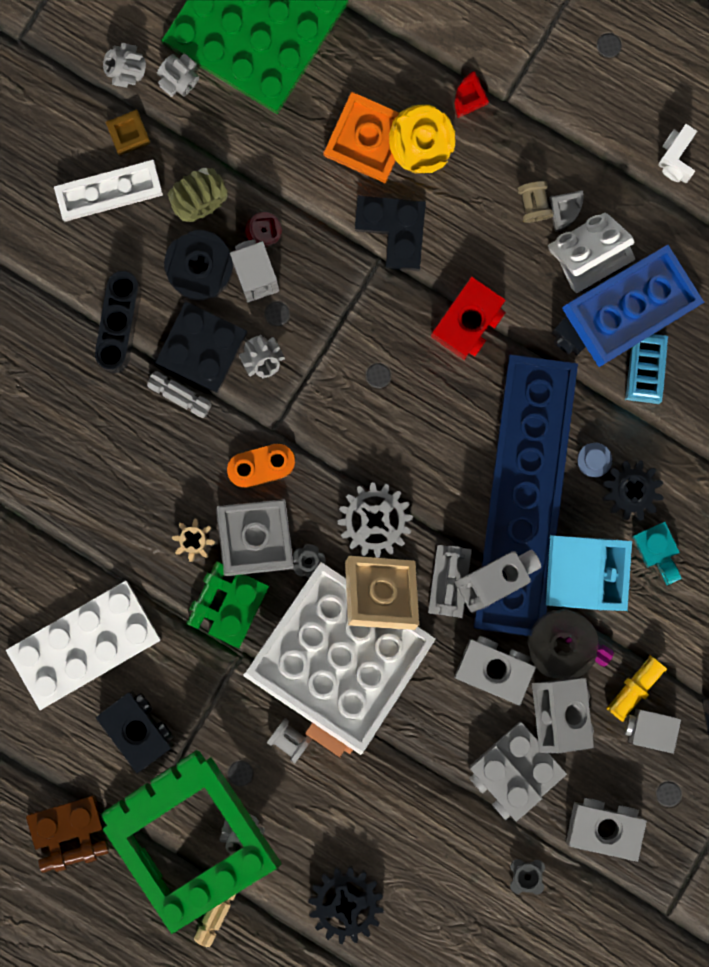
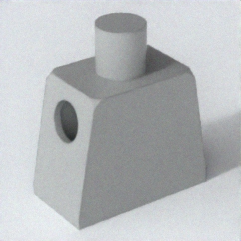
[455,550,541,612]

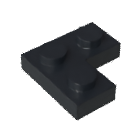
[355,195,426,271]

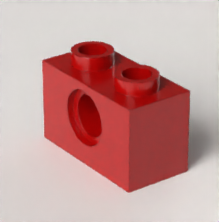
[431,277,506,361]

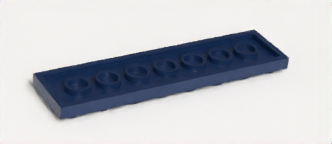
[474,355,578,638]

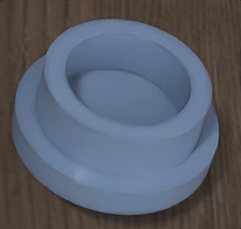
[577,443,612,477]

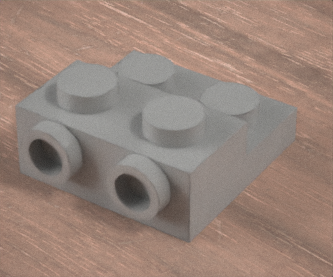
[469,721,567,822]

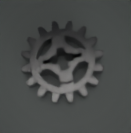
[308,865,384,944]

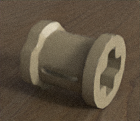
[517,181,554,223]

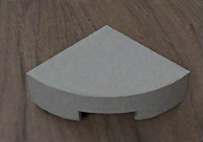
[548,190,583,232]

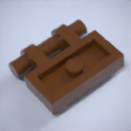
[26,795,109,873]

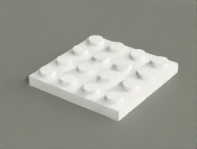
[244,562,436,755]

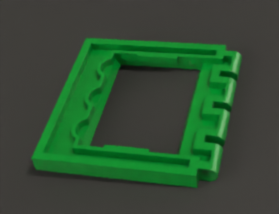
[102,750,282,934]

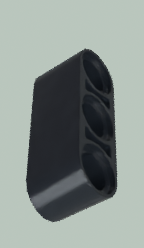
[95,271,141,373]

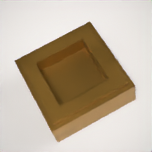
[105,110,150,156]

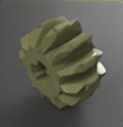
[168,168,228,222]

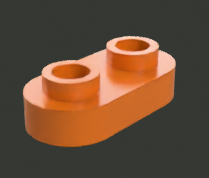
[227,444,295,488]

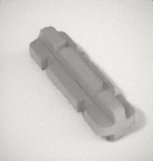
[147,371,212,418]

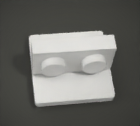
[548,213,636,293]

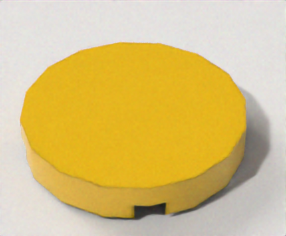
[389,105,455,174]

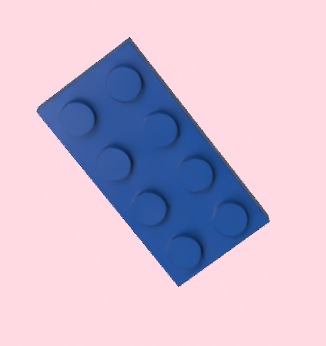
[562,245,704,367]

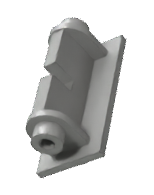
[428,545,472,618]

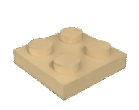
[345,556,419,630]

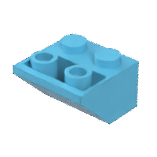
[546,535,632,611]

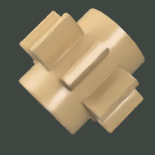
[172,519,216,562]

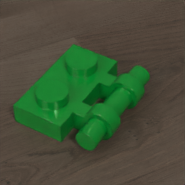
[186,561,269,649]

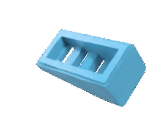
[625,334,668,404]

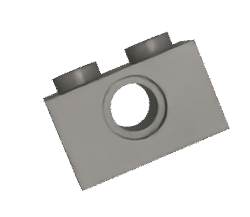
[230,240,280,303]
[454,636,536,706]
[532,678,594,753]
[566,798,647,862]

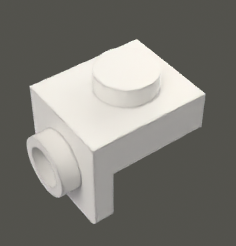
[658,124,697,183]

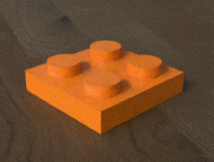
[323,92,399,184]

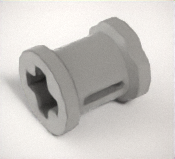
[267,718,312,764]

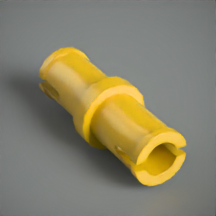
[606,655,667,722]

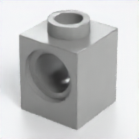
[625,708,681,754]

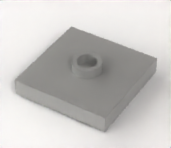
[216,499,294,576]

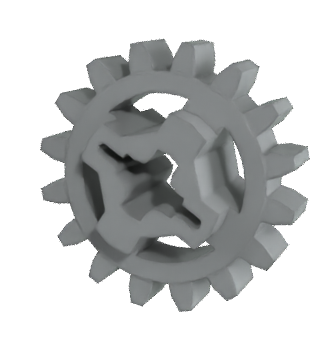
[338,482,413,558]

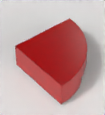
[454,71,489,118]

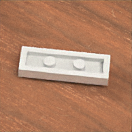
[54,160,163,222]

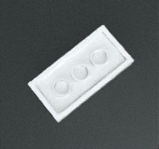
[6,580,161,710]

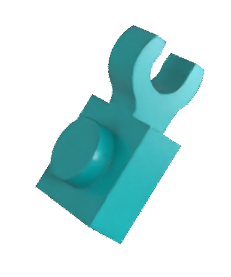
[632,522,682,586]

